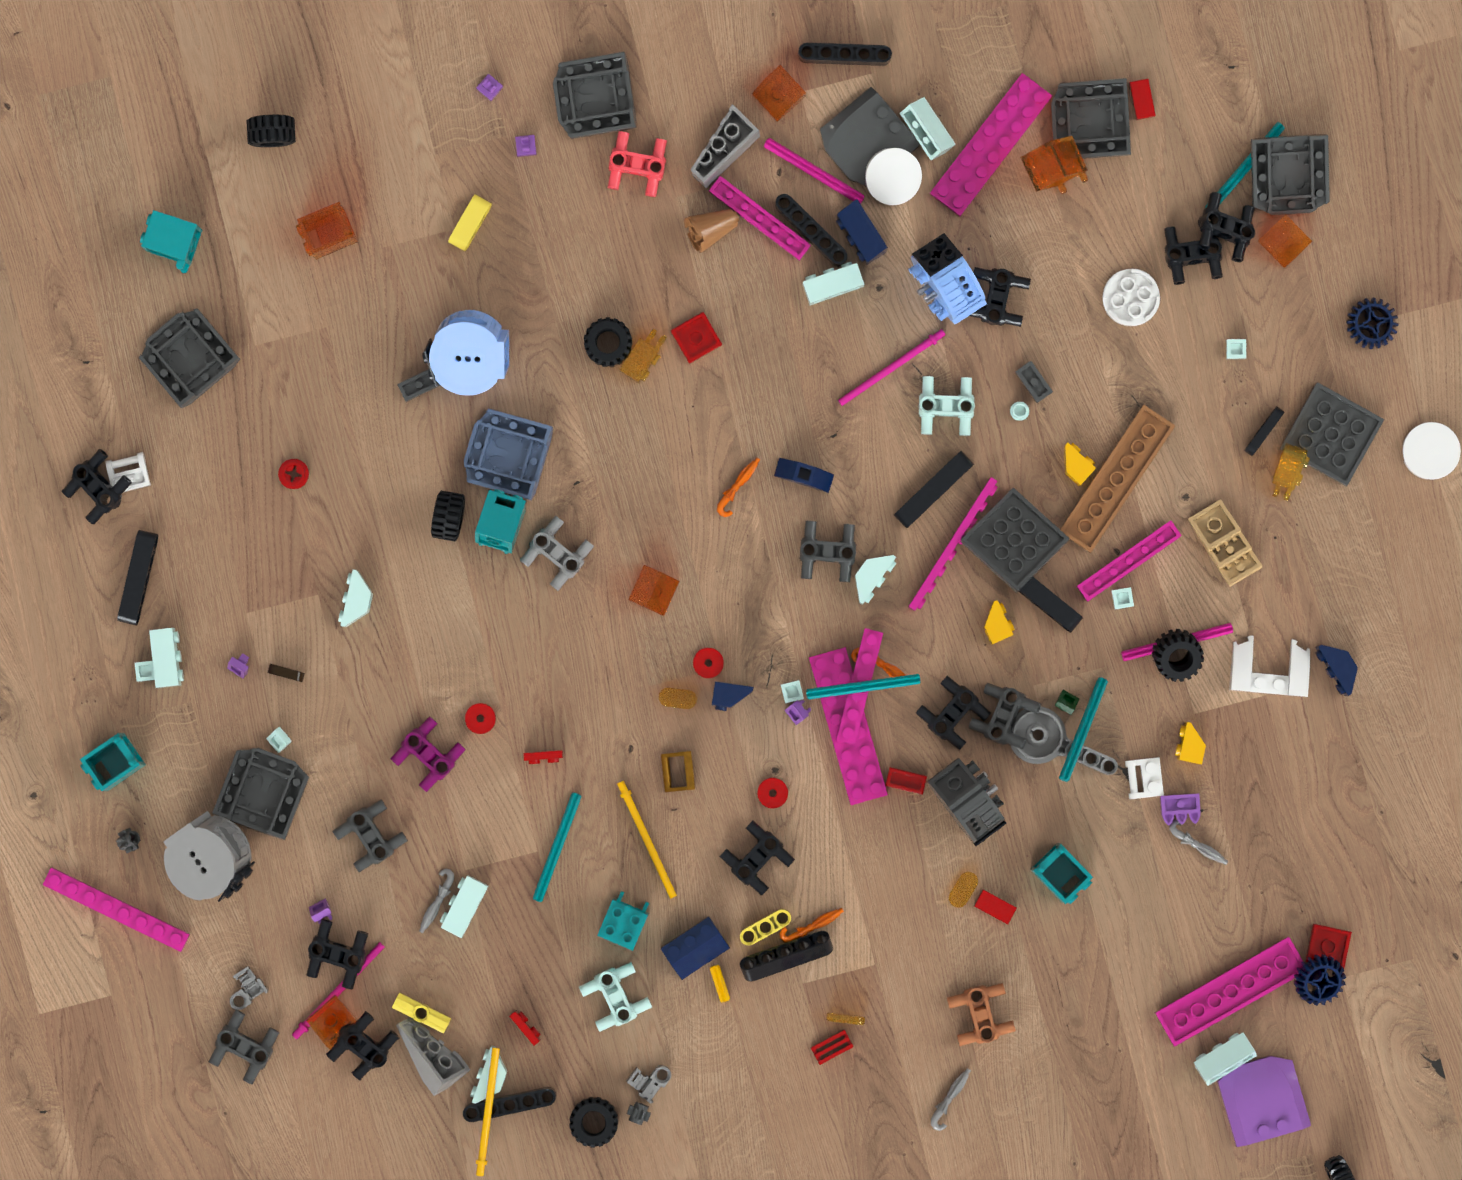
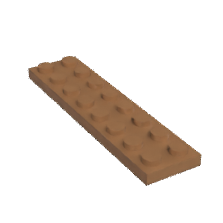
[1060,405,1175,553]

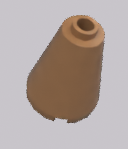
[684,209,739,253]

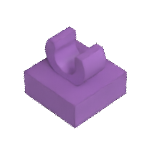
[476,74,503,101]
[515,135,537,157]
[227,653,249,679]
[785,700,811,725]
[308,898,332,924]

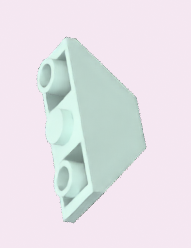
[855,555,897,605]
[338,570,373,627]
[470,1046,507,1104]

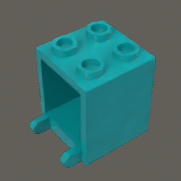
[140,210,203,273]
[475,489,526,554]
[80,733,146,791]
[1030,843,1093,904]
[597,891,649,951]

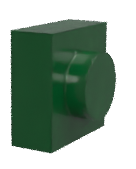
[1055,689,1079,715]

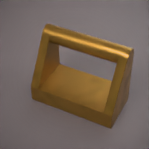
[661,751,695,792]

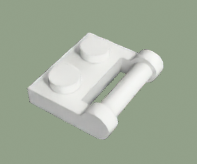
[105,452,151,492]
[1125,757,1164,799]

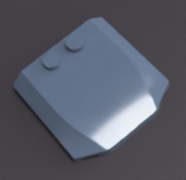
[464,409,553,501]

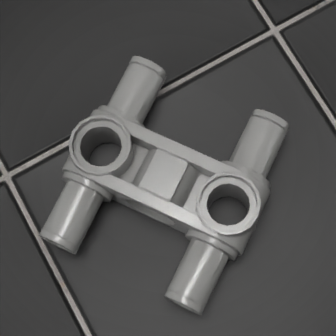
[520,515,594,591]

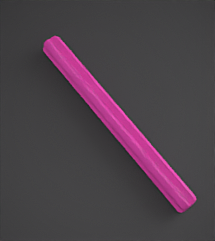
[764,138,865,204]
[1121,623,1233,661]

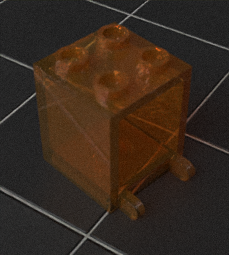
[1020,136,1088,194]
[296,202,358,260]

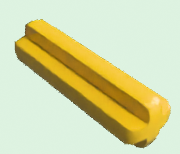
[710,965,730,1002]

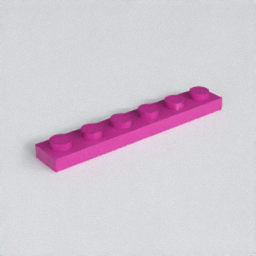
[709,176,811,261]
[1076,520,1182,602]
[836,628,883,745]

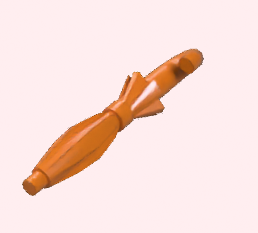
[717,457,760,517]
[851,647,906,677]
[779,908,844,943]

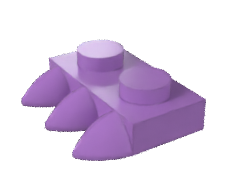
[1160,793,1201,825]

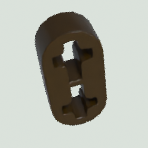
[267,664,305,682]

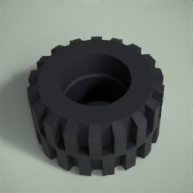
[246,114,296,147]
[584,317,632,367]
[431,490,465,542]
[1152,629,1204,682]
[569,1097,618,1148]

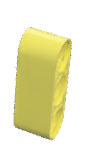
[448,194,492,251]
[740,909,791,946]

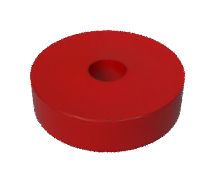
[693,648,724,678]
[465,703,496,734]
[757,778,788,809]

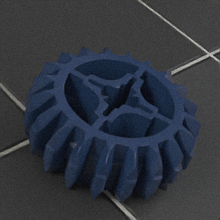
[1346,297,1399,349]
[1294,954,1346,1006]

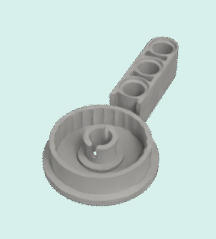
[1010,707,1118,775]

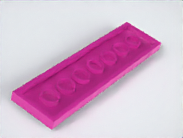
[930,73,1052,217]
[809,647,888,805]
[1154,937,1303,1047]

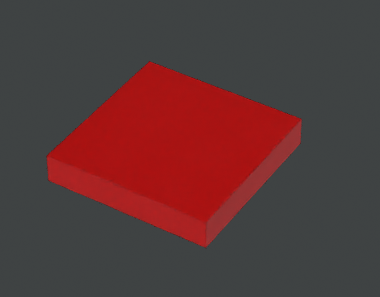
[670,312,722,364]
[1305,924,1352,968]

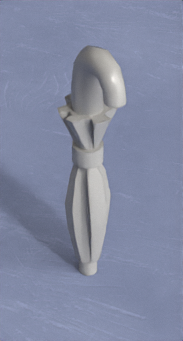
[1169,820,1228,865]
[419,868,454,933]
[931,1068,971,1131]

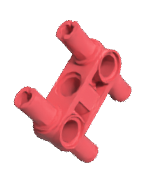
[608,131,667,197]

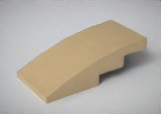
[1188,499,1262,587]

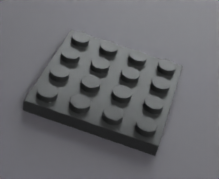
[1280,382,1384,487]
[960,488,1070,593]

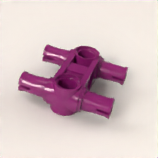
[390,716,466,792]

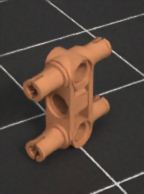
[947,983,1016,1046]

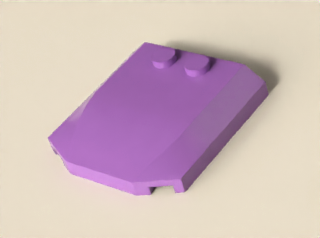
[1217,1056,1311,1147]

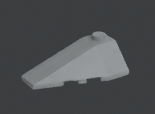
[396,1017,470,1096]

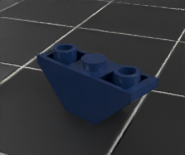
[774,458,834,493]
[1315,645,1358,696]

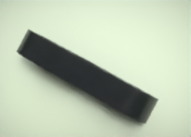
[1244,406,1284,456]

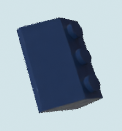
[836,199,888,265]
[712,682,754,711]
[661,916,730,980]

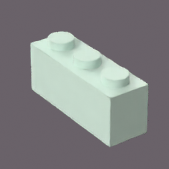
[899,97,956,160]
[802,262,865,305]
[149,628,184,688]
[440,875,488,938]
[1194,1032,1257,1086]

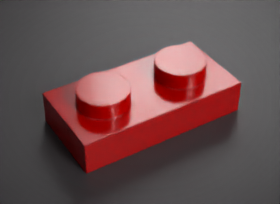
[523,750,563,764]
[509,1010,541,1046]

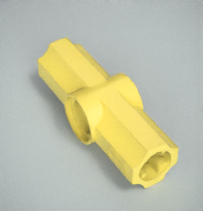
[392,993,451,1033]

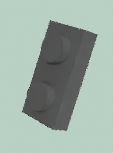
[1015,361,1053,403]
[397,369,441,402]

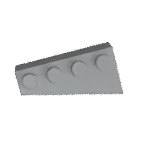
[691,104,760,189]

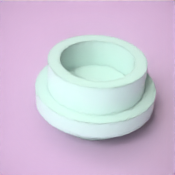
[1010,402,1029,421]

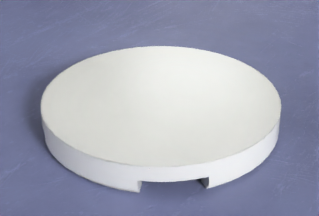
[865,148,922,205]
[1102,269,1160,326]
[1403,422,1461,480]

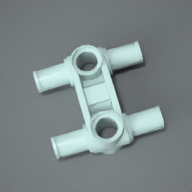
[918,376,975,436]
[579,962,652,1032]

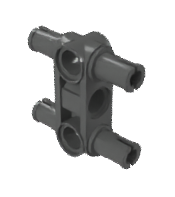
[799,521,856,582]
[969,683,1041,749]
[333,799,408,873]
[208,1010,280,1084]

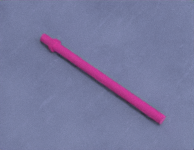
[838,329,946,406]
[292,942,385,1040]

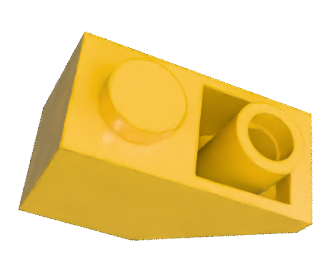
[1064,443,1096,486]
[983,600,1015,645]
[1175,722,1206,765]

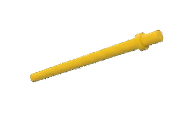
[617,780,677,899]
[476,1048,500,1176]

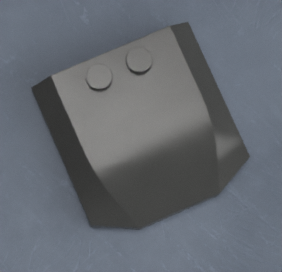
[553,52,637,139]
[1051,78,1131,160]
[820,87,920,187]
[1251,134,1330,215]
[139,309,240,408]
[212,748,309,840]

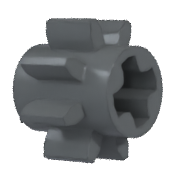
[116,828,141,853]
[627,1102,651,1125]

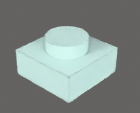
[1226,339,1246,359]
[1111,587,1134,610]
[135,661,155,682]
[781,680,804,703]
[266,727,292,753]

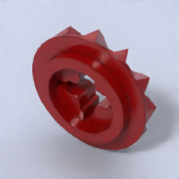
[278,459,309,489]

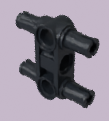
[1198,192,1255,263]
[1164,221,1223,285]
[969,267,1031,327]
[62,449,132,525]
[916,675,991,750]
[719,820,795,896]
[306,919,368,990]
[326,1011,400,1081]

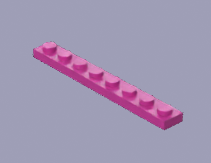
[908,477,998,611]
[43,867,190,952]

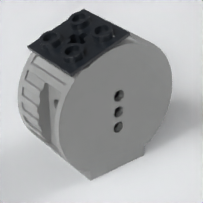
[163,811,255,902]

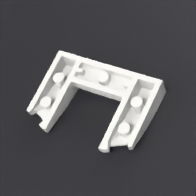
[1229,636,1310,697]

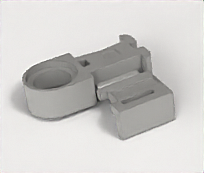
[230,966,268,1010]
[626,1065,671,1103]

